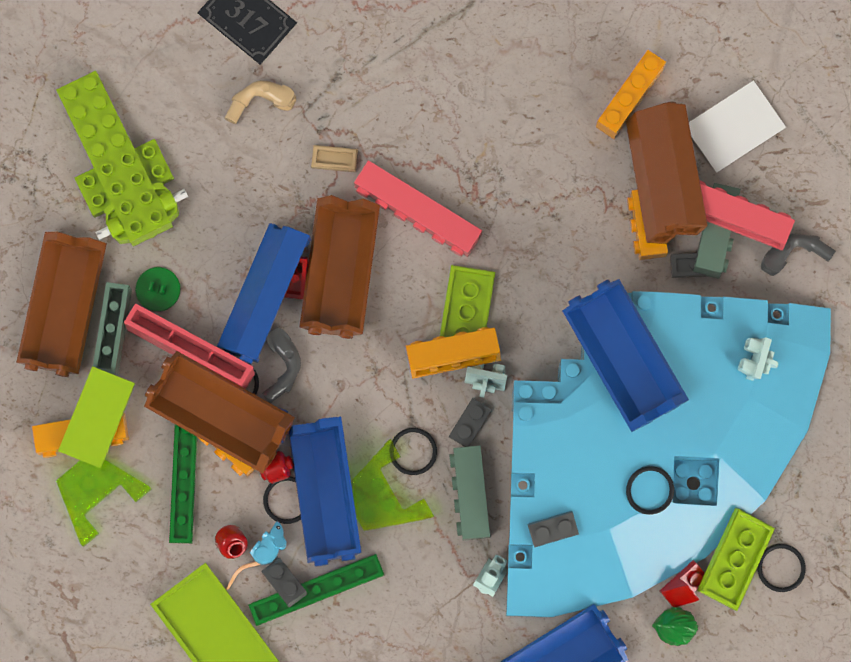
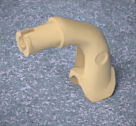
[225,80,296,124]

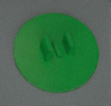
[135,267,181,312]

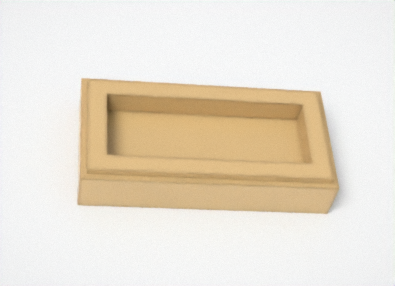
[311,145,358,173]

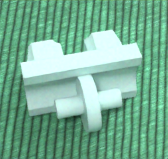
[738,337,779,381]
[464,364,507,398]
[473,555,508,597]

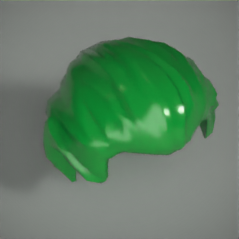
[652,607,698,646]

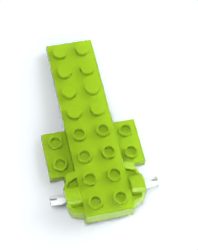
[56,71,188,247]

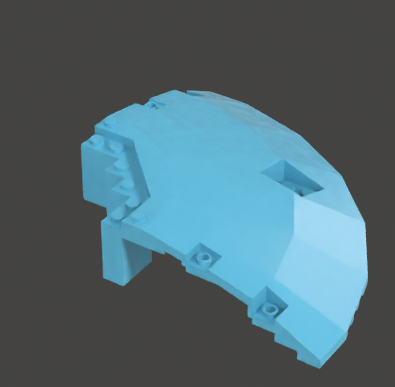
[506,291,831,617]

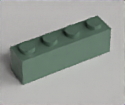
[693,183,741,279]
[93,282,132,376]
[449,445,490,541]

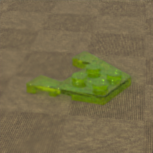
[351,439,434,531]
[56,460,152,547]

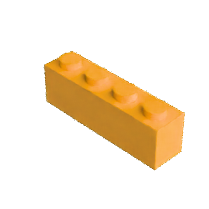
[596,50,666,139]
[406,327,501,379]
[32,413,129,458]

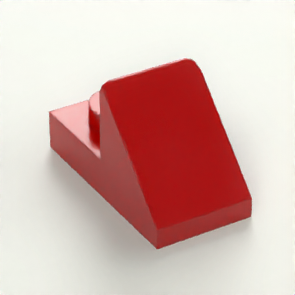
[284,257,308,299]
[660,561,705,607]

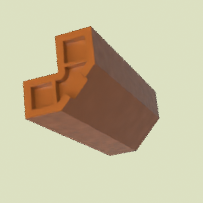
[626,102,708,244]
[299,195,380,339]
[16,232,107,377]
[144,351,295,474]

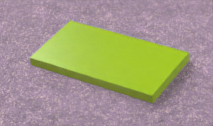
[150,563,279,662]

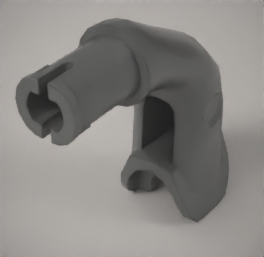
[761,233,836,276]
[262,327,301,403]

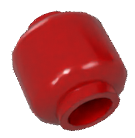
[260,451,294,484]
[215,525,248,559]

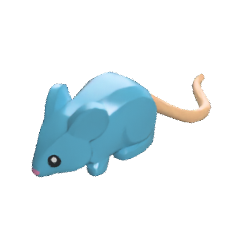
[226,521,287,590]

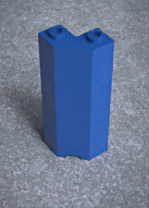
[217,223,311,365]
[562,279,689,432]
[289,416,362,567]
[501,604,628,662]

